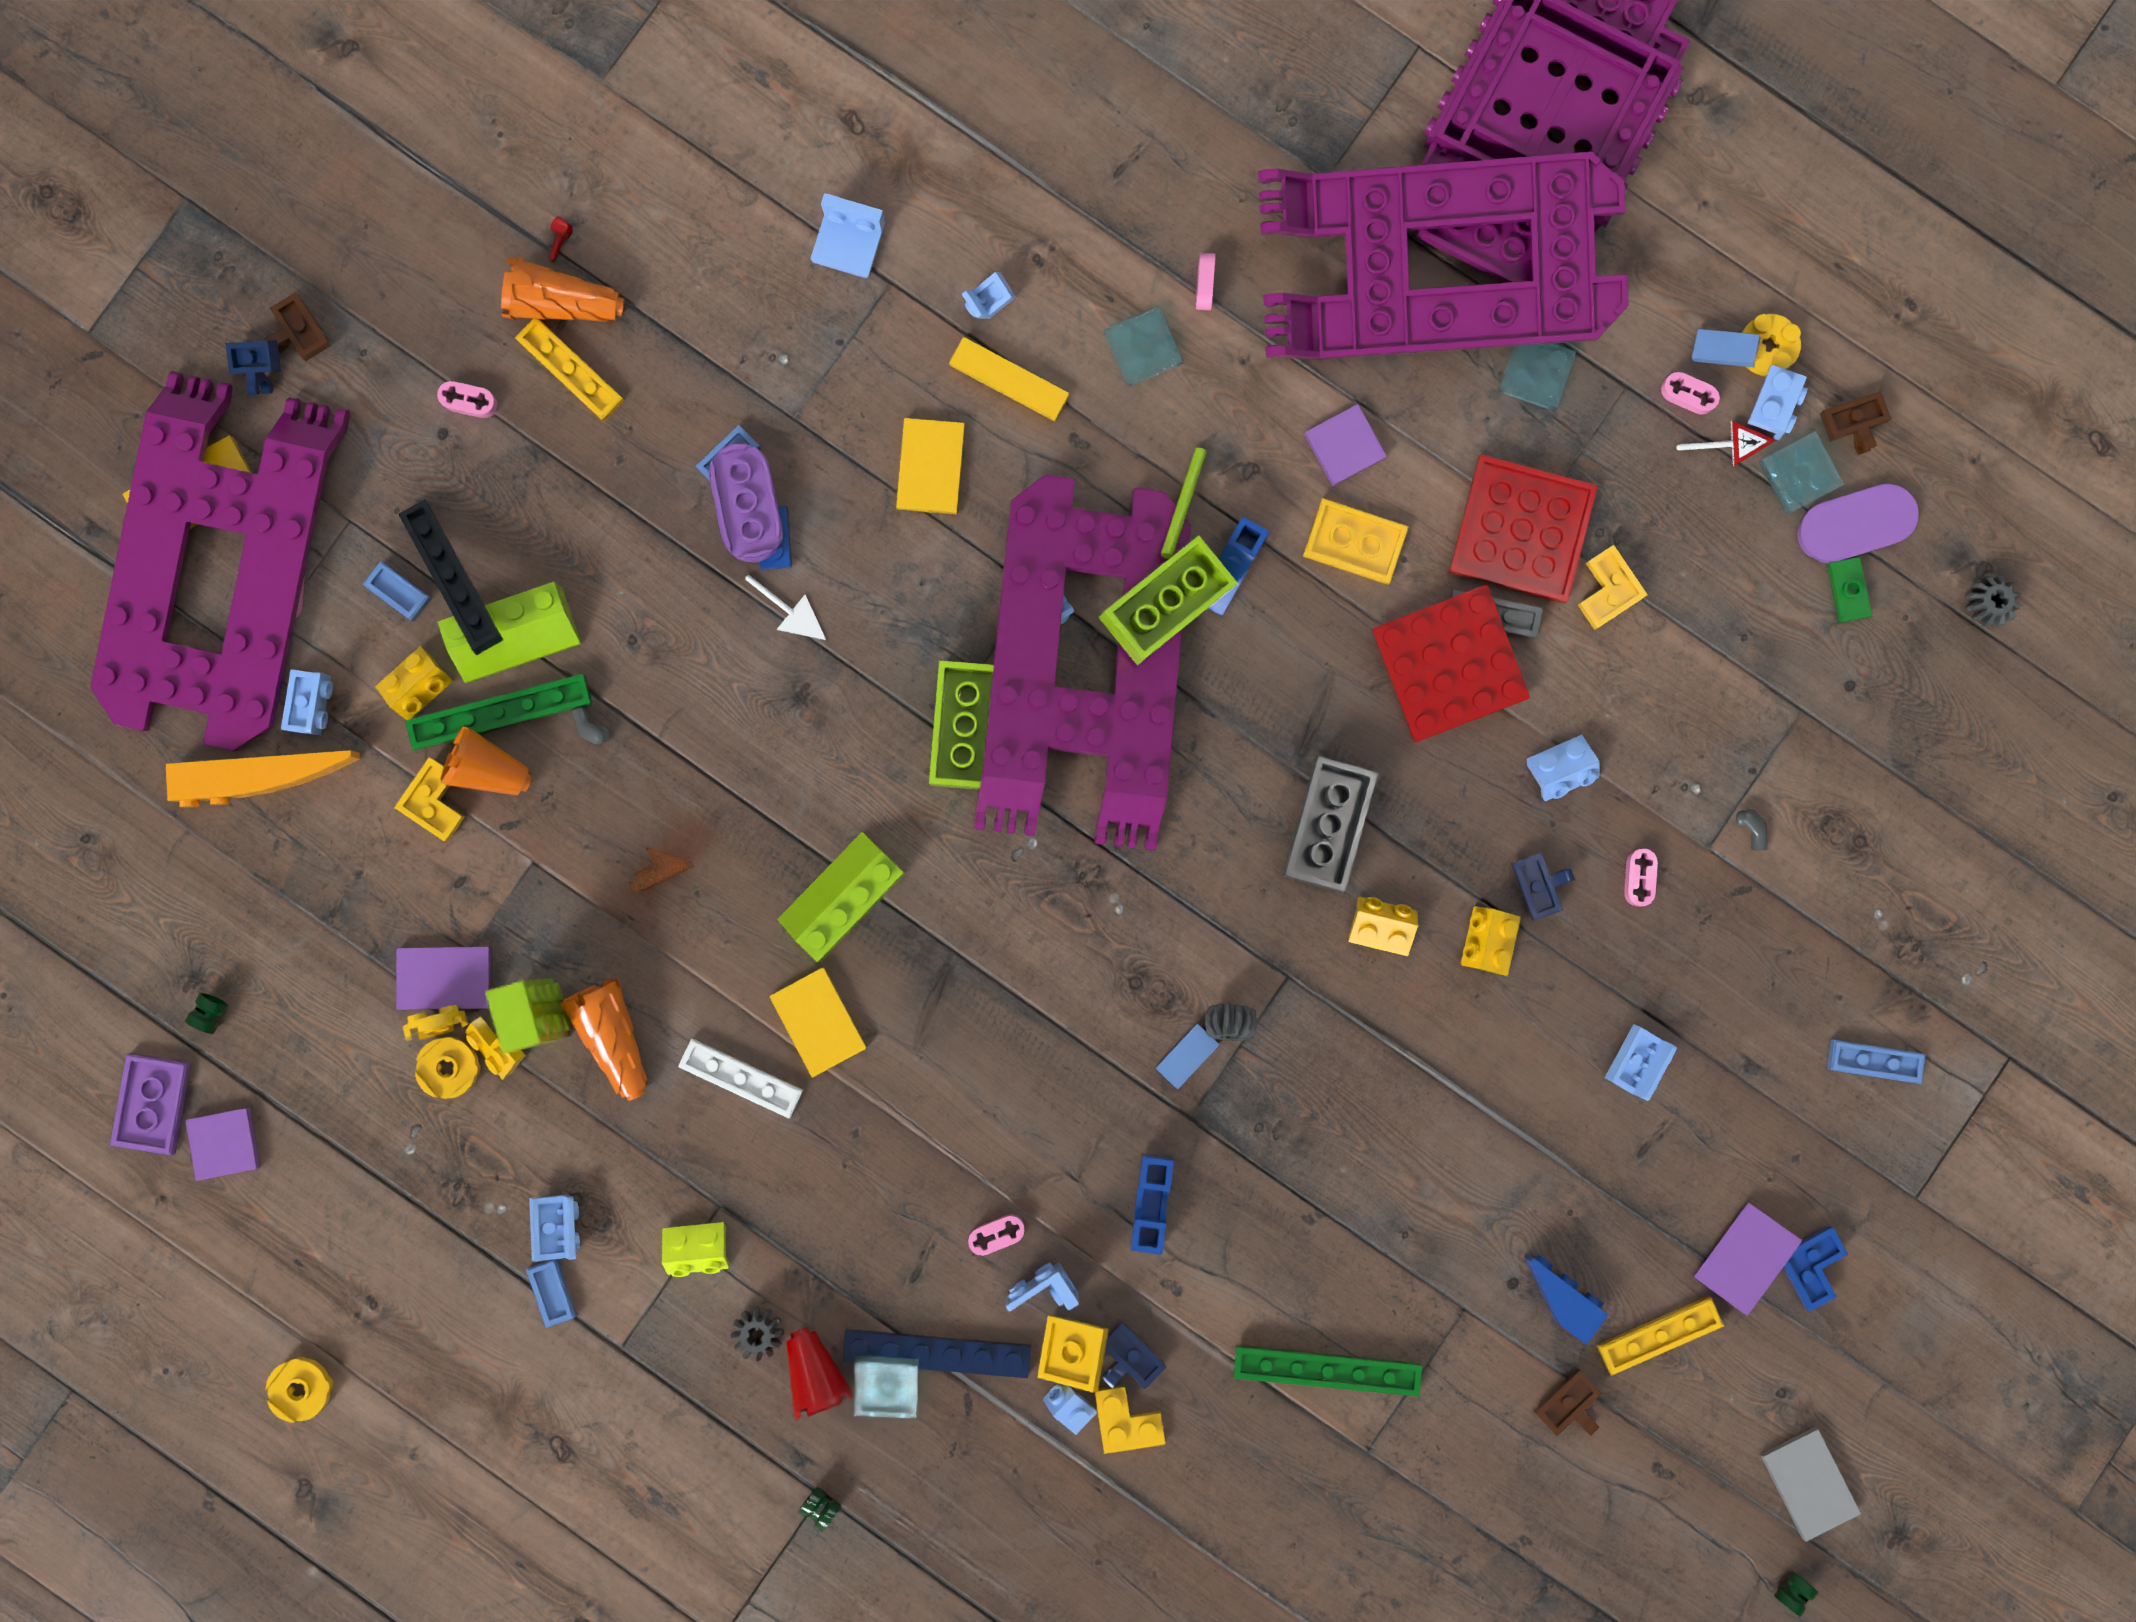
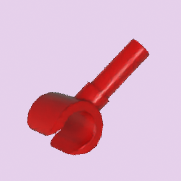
[548,216,573,262]

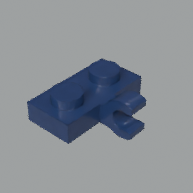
[225,340,281,395]
[1511,853,1575,921]
[1102,1321,1166,1389]

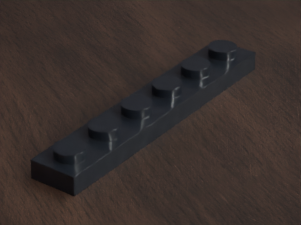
[398,499,504,656]

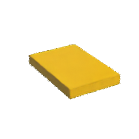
[896,418,965,515]
[1302,498,1409,585]
[769,967,867,1078]

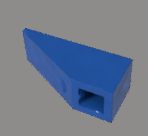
[1208,517,1270,616]
[1524,1253,1608,1345]

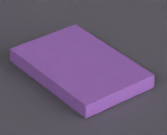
[396,947,491,1010]
[110,1053,191,1155]
[1694,1202,1802,1316]

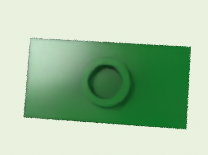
[1827,557,1872,623]

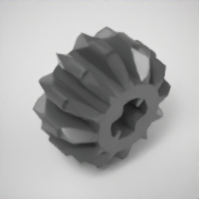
[1964,576,2022,627]
[1205,1003,1257,1041]
[730,1307,784,1362]

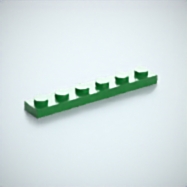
[405,674,593,751]
[1233,1345,1422,1397]

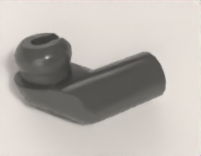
[571,707,611,745]
[1736,809,1767,850]

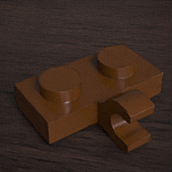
[264,292,332,361]
[1820,391,1891,455]
[1533,1368,1602,1436]

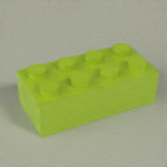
[1099,535,1238,665]
[929,661,993,790]
[485,978,571,1054]

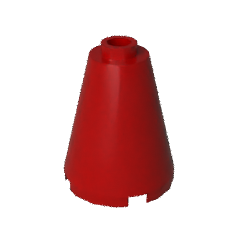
[786,1327,855,1420]

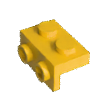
[375,646,453,720]
[1348,897,1418,956]
[1461,906,1521,976]

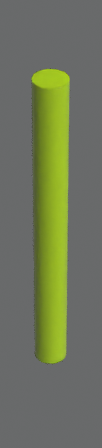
[1161,447,1207,559]

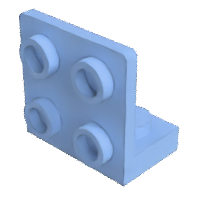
[811,193,886,278]
[1006,1262,1079,1312]

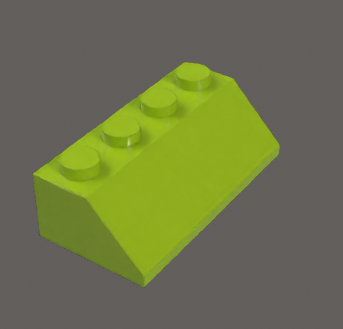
[437,582,581,684]
[777,832,906,962]

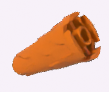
[501,256,625,322]
[560,977,648,1101]

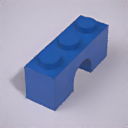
[1130,1153,1174,1255]

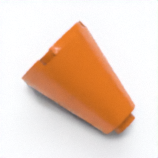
[440,726,532,796]

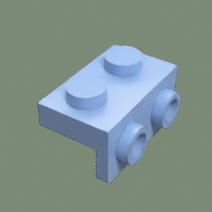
[1748,365,1808,440]
[281,669,333,736]
[1527,735,1600,801]
[1605,1024,1677,1101]
[529,1194,580,1262]

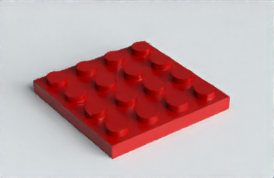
[1448,454,1598,604]
[1371,584,1530,743]

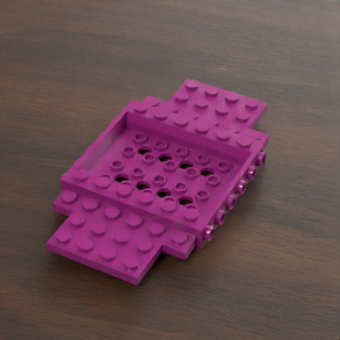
[1417,0,1691,283]

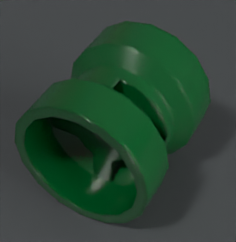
[185,992,229,1034]
[798,1486,842,1532]
[1774,1571,1819,1617]

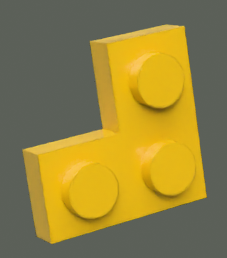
[1578,545,1648,630]
[394,757,465,842]
[465,1016,525,1080]
[1095,1384,1165,1454]

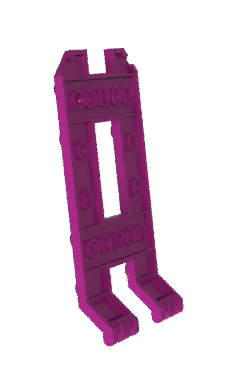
[1258,152,1629,360]
[90,371,350,751]
[973,475,1191,851]

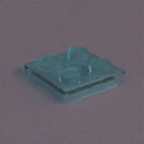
[1104,306,1183,387]
[1498,344,1576,411]
[1759,432,1844,515]
[855,1355,919,1419]

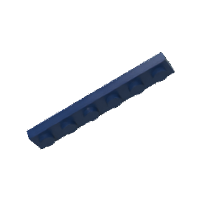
[843,1329,1031,1378]

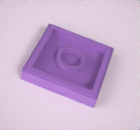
[1304,404,1387,487]
[185,1107,261,1181]

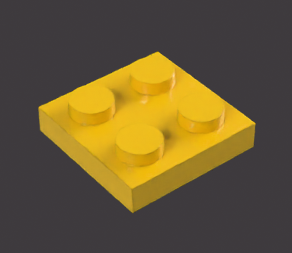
[1037,1315,1109,1392]

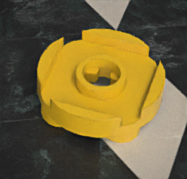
[1741,314,1801,376]
[402,1005,468,1041]
[415,1037,481,1099]
[266,1356,333,1422]

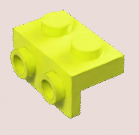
[662,1222,729,1277]

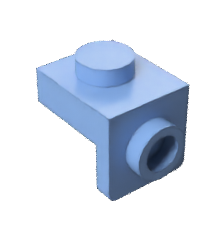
[962,272,1016,319]
[1043,1383,1098,1434]

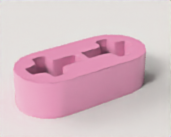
[1196,252,1215,311]
[1661,372,1720,415]
[437,381,498,418]
[1624,849,1658,907]
[968,1214,1025,1256]

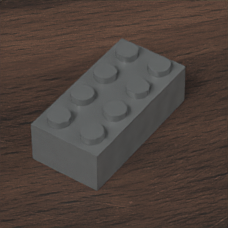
[1282,756,1378,893]

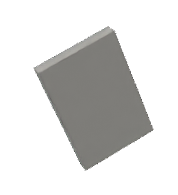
[1760,1427,1861,1542]

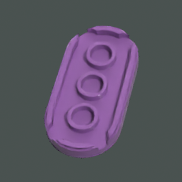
[709,443,783,562]
[1797,484,1919,563]

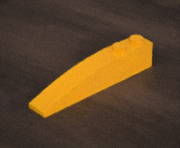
[166,750,361,807]

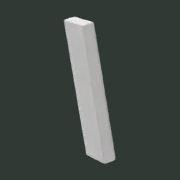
[678,1038,803,1119]

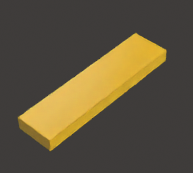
[515,319,625,422]
[949,337,1070,422]
[1597,1296,1724,1376]

